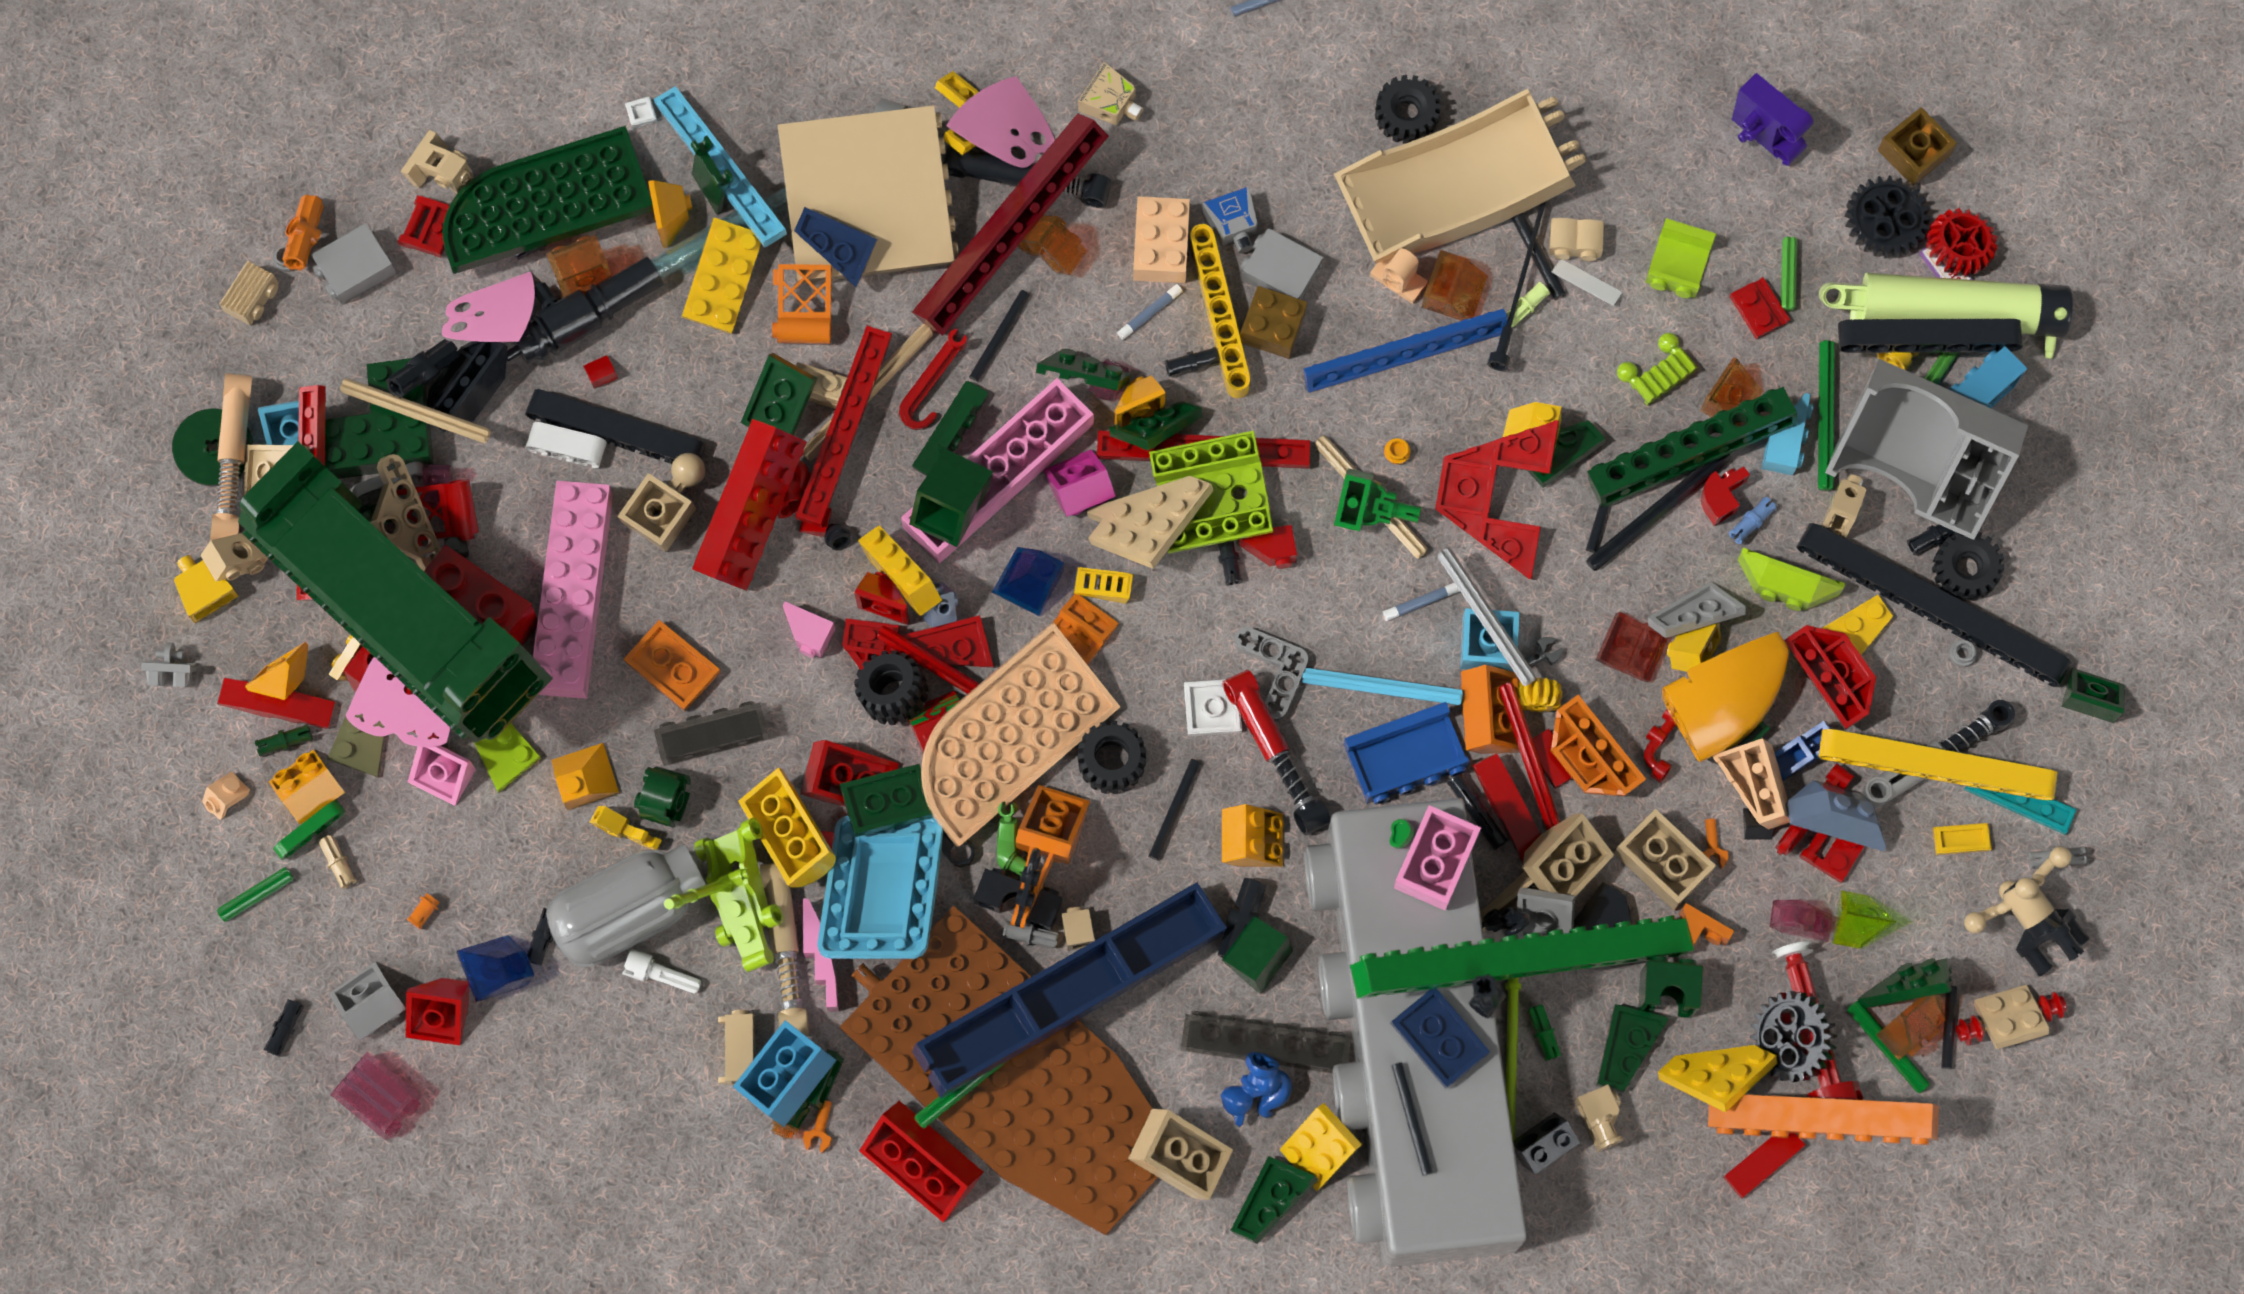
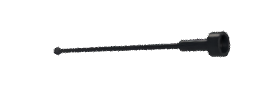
[1487,146,1559,371]

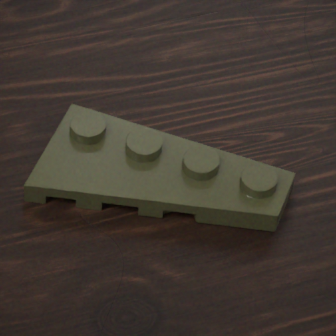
[327,692,385,778]

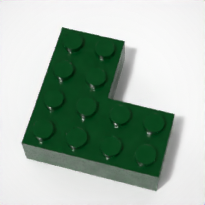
[325,358,434,479]

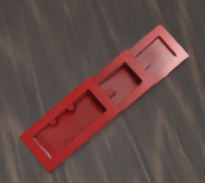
[217,678,335,729]
[1472,753,1540,864]

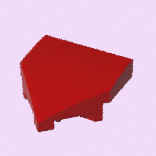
[842,618,900,670]

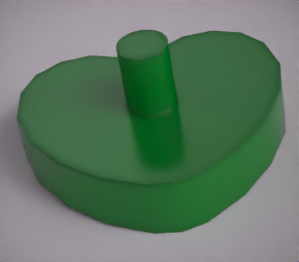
[1389,819,1415,849]

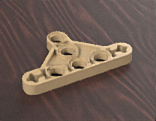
[370,454,441,571]

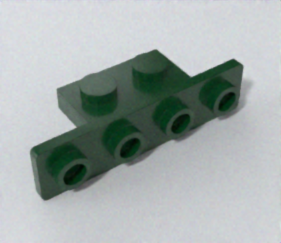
[913,381,988,476]

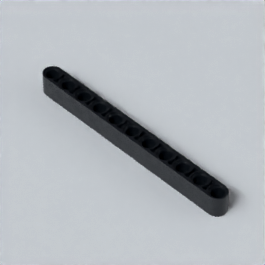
[1797,523,2071,687]

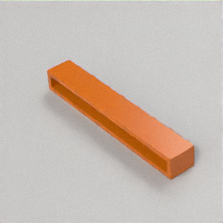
[1708,1095,1939,1145]

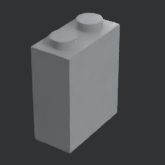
[311,223,396,305]
[1240,228,1323,300]

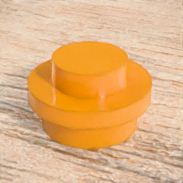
[1384,438,1411,465]

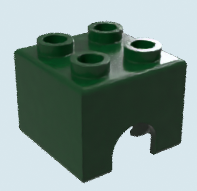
[1638,956,1703,1018]

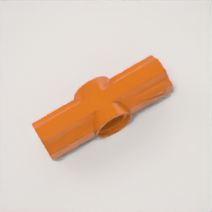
[282,194,324,271]

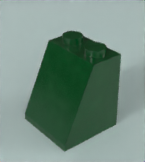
[909,449,993,547]

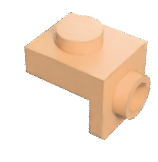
[202,771,250,820]

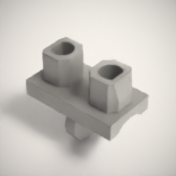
[141,643,197,687]

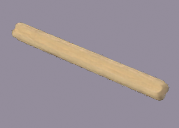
[340,378,491,443]
[1315,435,1428,559]

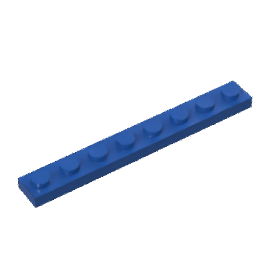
[1304,308,1507,393]

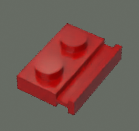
[1729,277,1790,340]

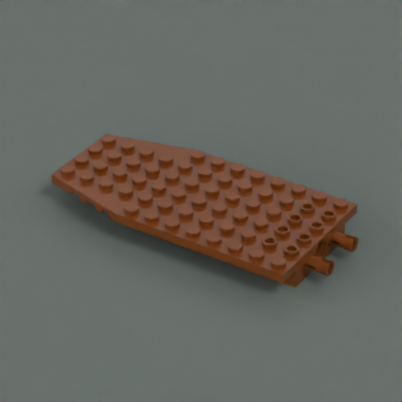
[840,905,1158,1235]

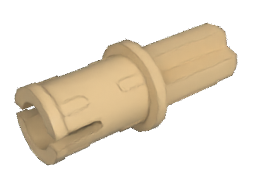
[319,835,357,889]

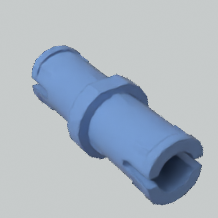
[1729,497,1777,544]

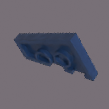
[794,207,878,288]

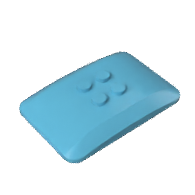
[817,816,943,959]

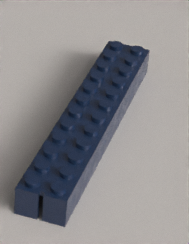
[912,882,1227,1099]

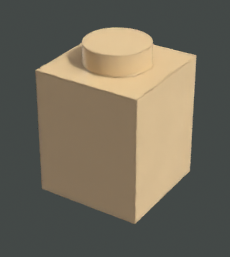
[1062,907,1095,951]

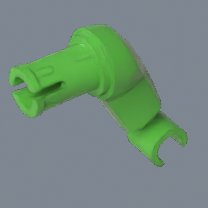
[996,801,1027,876]

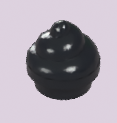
[824,523,851,550]

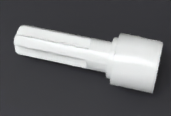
[622,948,701,994]

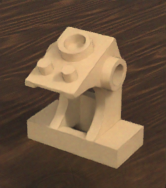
[400,130,474,195]

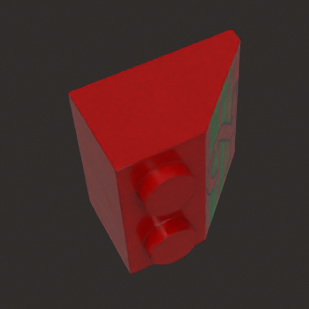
[907,691,960,753]

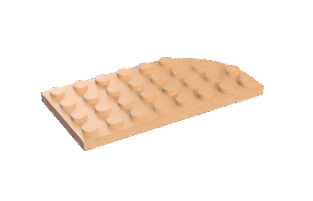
[921,623,1120,847]

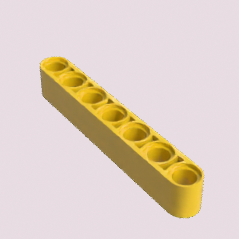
[1190,224,1250,398]

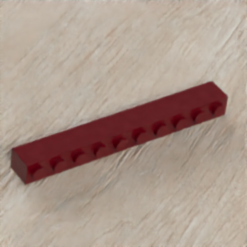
[912,113,1109,336]

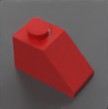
[1238,525,1297,569]

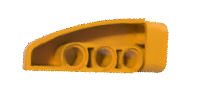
[1662,632,1789,763]

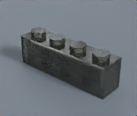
[654,701,770,766]

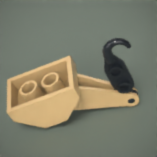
[1480,813,1614,937]

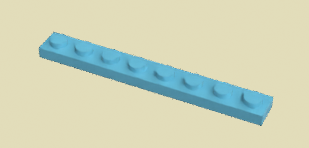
[654,86,787,247]

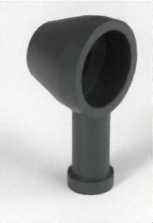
[444,537,469,558]

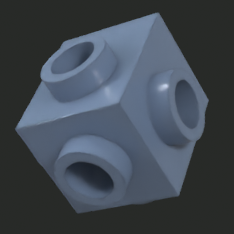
[922,582,958,628]

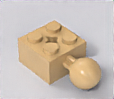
[617,453,706,552]

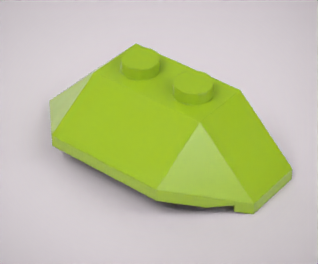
[1737,547,1846,611]

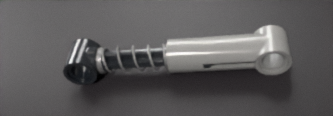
[1861,700,2015,809]

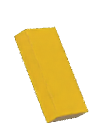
[1932,823,1992,855]

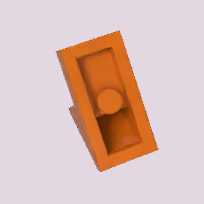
[1679,903,1734,946]

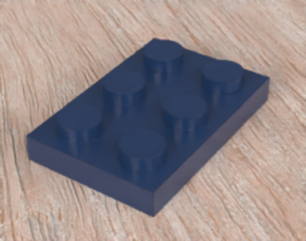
[1390,989,1490,1089]

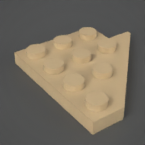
[1086,476,1214,569]

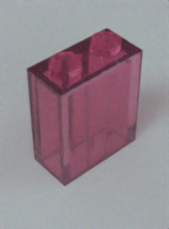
[330,1052,422,1140]

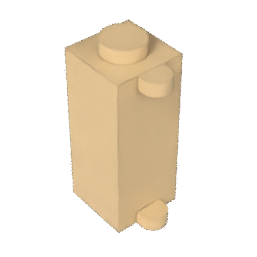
[718,1010,755,1085]

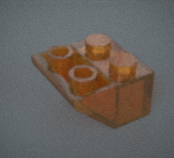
[1421,250,1488,321]

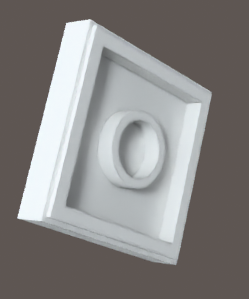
[1184,680,1242,736]

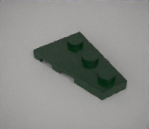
[1036,349,1131,391]
[1109,401,1203,450]
[1527,420,1605,488]
[1596,1004,1669,1093]
[1230,1156,1319,1244]

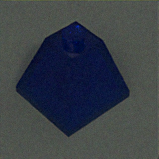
[992,547,1064,616]
[456,935,535,1002]

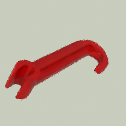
[899,329,967,430]
[1775,763,1854,856]

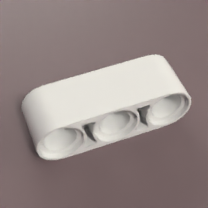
[525,422,607,468]

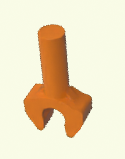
[1702,819,1728,869]
[803,1100,832,1154]

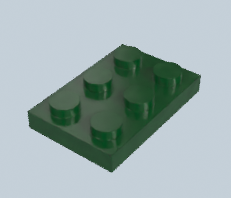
[740,353,818,435]
[840,764,933,837]

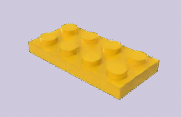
[681,217,761,334]

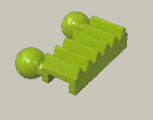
[1617,333,1698,406]

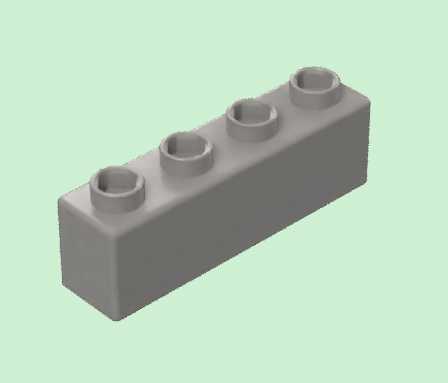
[1304,798,1526,1267]

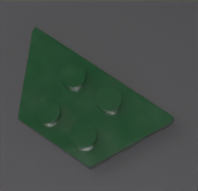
[1857,958,1952,1008]

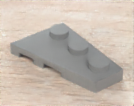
[1648,582,1746,638]

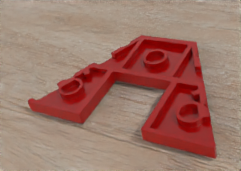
[1435,420,1559,580]

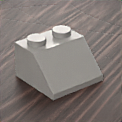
[329,962,406,1041]

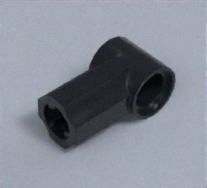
[1469,974,1506,1019]

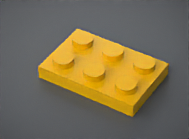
[1279,1103,1362,1191]

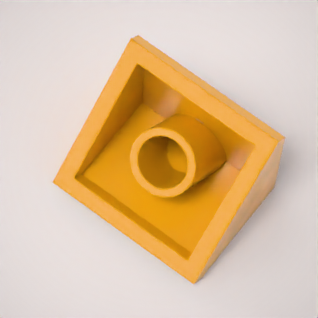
[245,641,309,700]

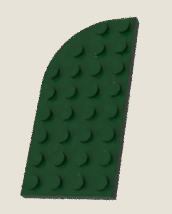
[442,125,654,274]

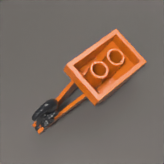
[1011,785,1090,929]

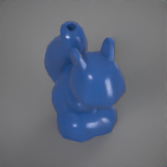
[1220,1052,1293,1127]

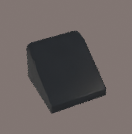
[1743,808,1774,840]

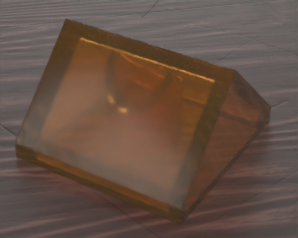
[1700,357,1763,426]

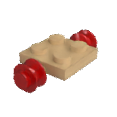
[1956,985,2067,1050]

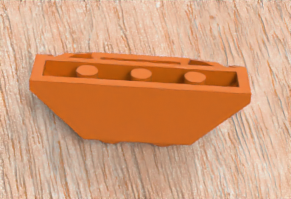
[1551,694,1646,796]

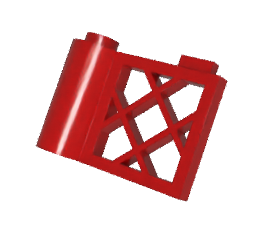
[396,479,479,546]

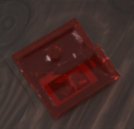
[1596,612,1669,683]

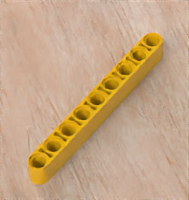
[1818,729,2058,800]

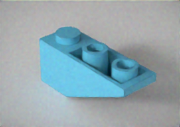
[1761,393,1813,476]

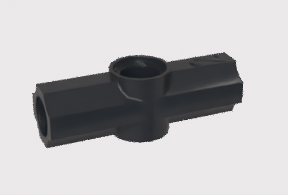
[386,339,459,399]
[1217,877,1266,958]

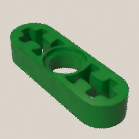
[273,800,345,860]

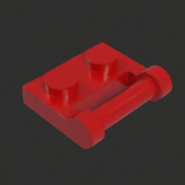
[397,195,449,258]
[1800,832,1864,883]

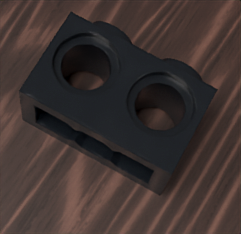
[1513,1112,1580,1174]

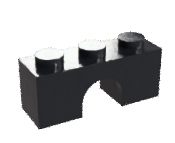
[973,868,1063,931]

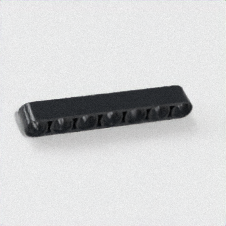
[1838,318,2023,353]
[525,389,706,464]

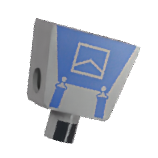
[1202,187,1257,254]

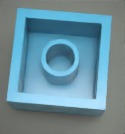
[1460,608,1519,672]

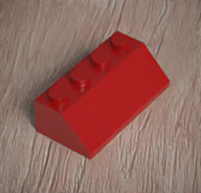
[859,1100,984,1223]

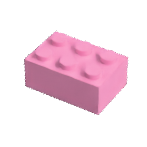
[1393,805,1481,911]

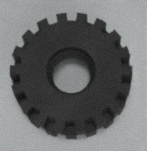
[1375,75,1441,144]
[1932,532,2005,601]

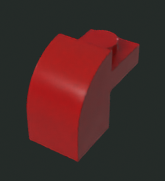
[1701,466,1750,526]

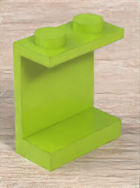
[1645,218,1716,298]

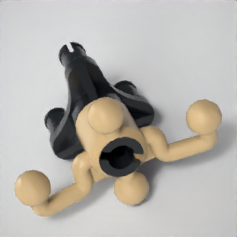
[1964,846,2090,977]

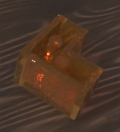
[1018,215,1087,275]

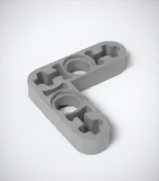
[1234,627,1308,721]

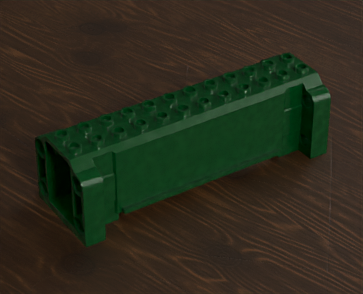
[238,441,553,743]

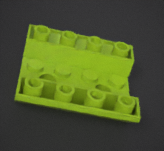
[1149,430,1273,554]

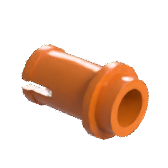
[406,893,440,930]

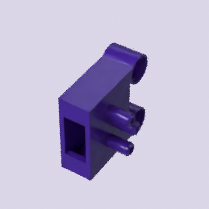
[1731,73,1814,166]

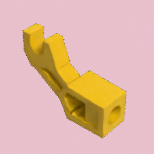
[589,806,662,850]

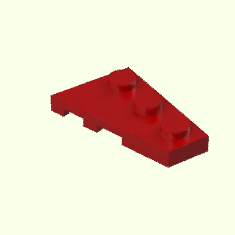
[902,615,994,668]

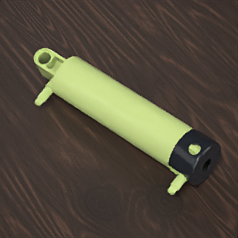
[1819,273,2073,359]

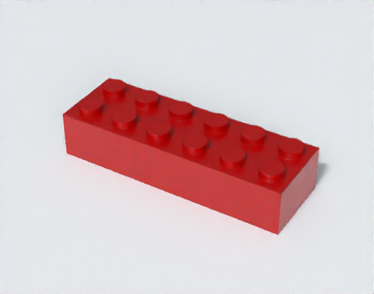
[692,419,807,591]

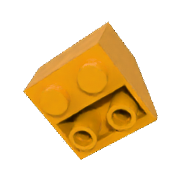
[268,750,345,825]
[1222,804,1283,867]

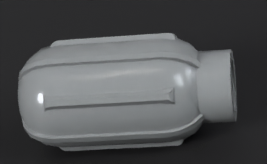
[546,844,706,967]

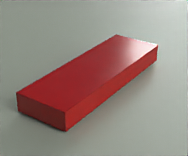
[1723,1133,1805,1199]

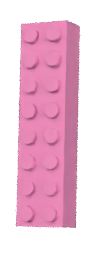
[901,378,1094,564]
[533,481,613,699]

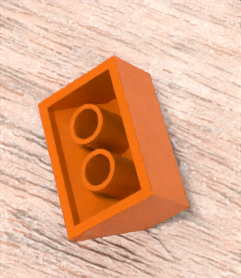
[1461,665,1523,754]

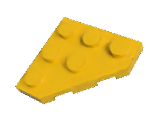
[1658,1045,1777,1113]

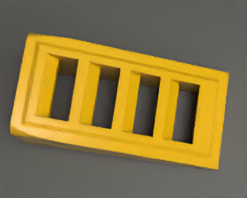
[1073,567,1133,604]

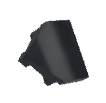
[1574,882,1632,931]

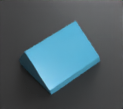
[258,400,299,445]

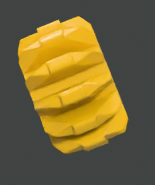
[1516,677,1563,713]

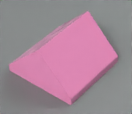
[408,746,476,806]

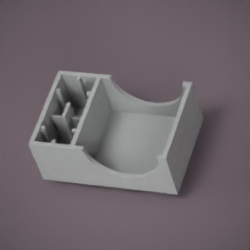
[1825,359,2029,540]

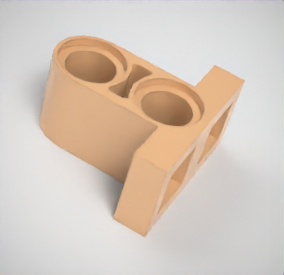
[1370,248,1428,304]

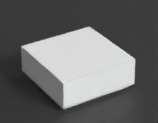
[625,96,657,129]

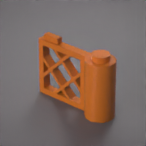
[772,264,832,344]

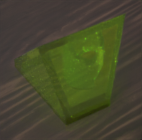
[1833,890,1897,949]

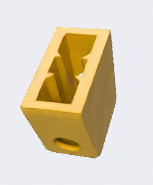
[174,555,238,623]

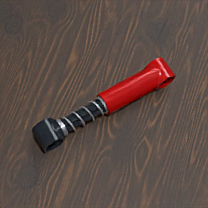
[1222,669,1331,835]

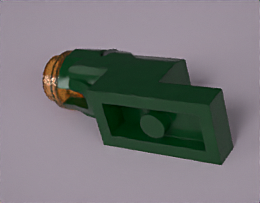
[771,1049,844,1140]

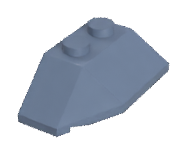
[1786,780,1886,851]

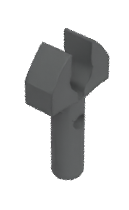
[1525,637,1562,667]

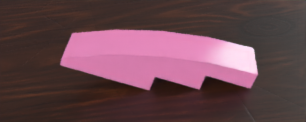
[803,899,839,1012]

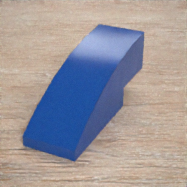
[1774,721,1832,781]

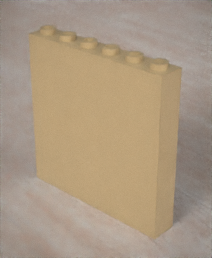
[778,105,959,283]

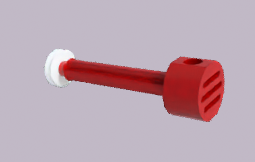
[1772,941,1864,1100]

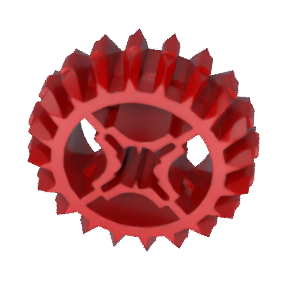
[1926,208,1998,277]

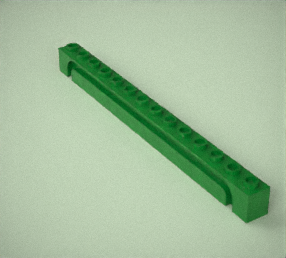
[1350,915,1694,999]

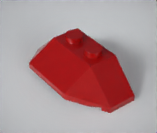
[1784,625,1877,730]

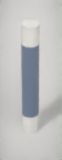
[1117,284,1183,340]
[1382,583,1460,621]

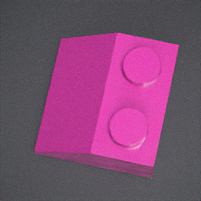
[1043,450,1115,517]

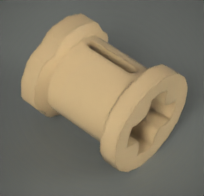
[1589,1114,1623,1150]

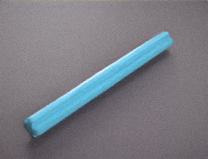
[1302,667,1463,705]

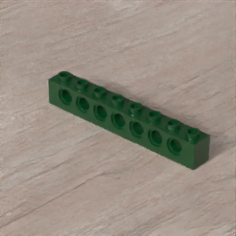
[1587,387,1798,507]

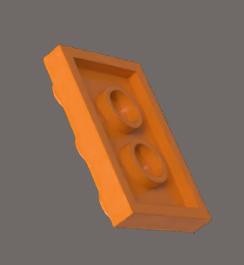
[623,620,721,712]

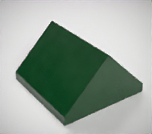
[2061,668,2125,723]
[1222,917,1293,994]

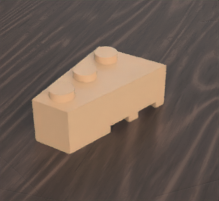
[1712,738,1790,830]

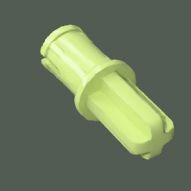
[1506,282,1550,327]

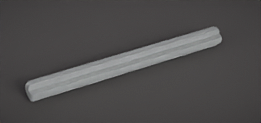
[1438,548,1536,686]

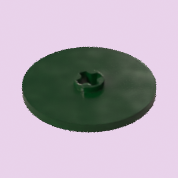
[172,408,254,486]

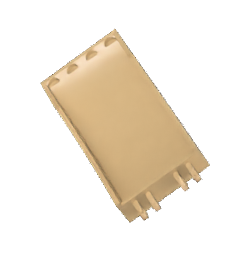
[1334,88,1586,263]

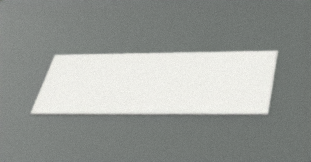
[1552,260,1622,306]

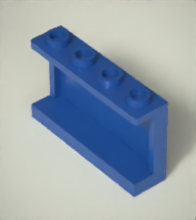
[1343,702,1470,805]

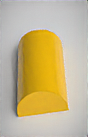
[738,767,836,888]

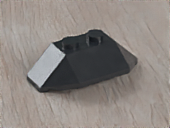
[427,341,508,432]

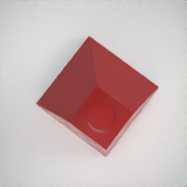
[854,572,910,625]
[405,978,470,1046]

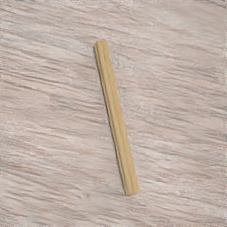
[802,324,933,461]

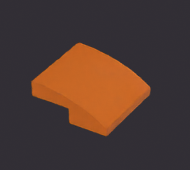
[1052,594,1119,665]

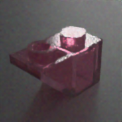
[1769,899,1832,942]

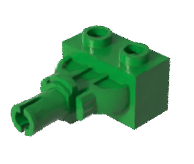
[1334,468,1421,532]

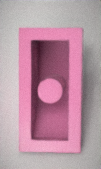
[783,601,835,658]

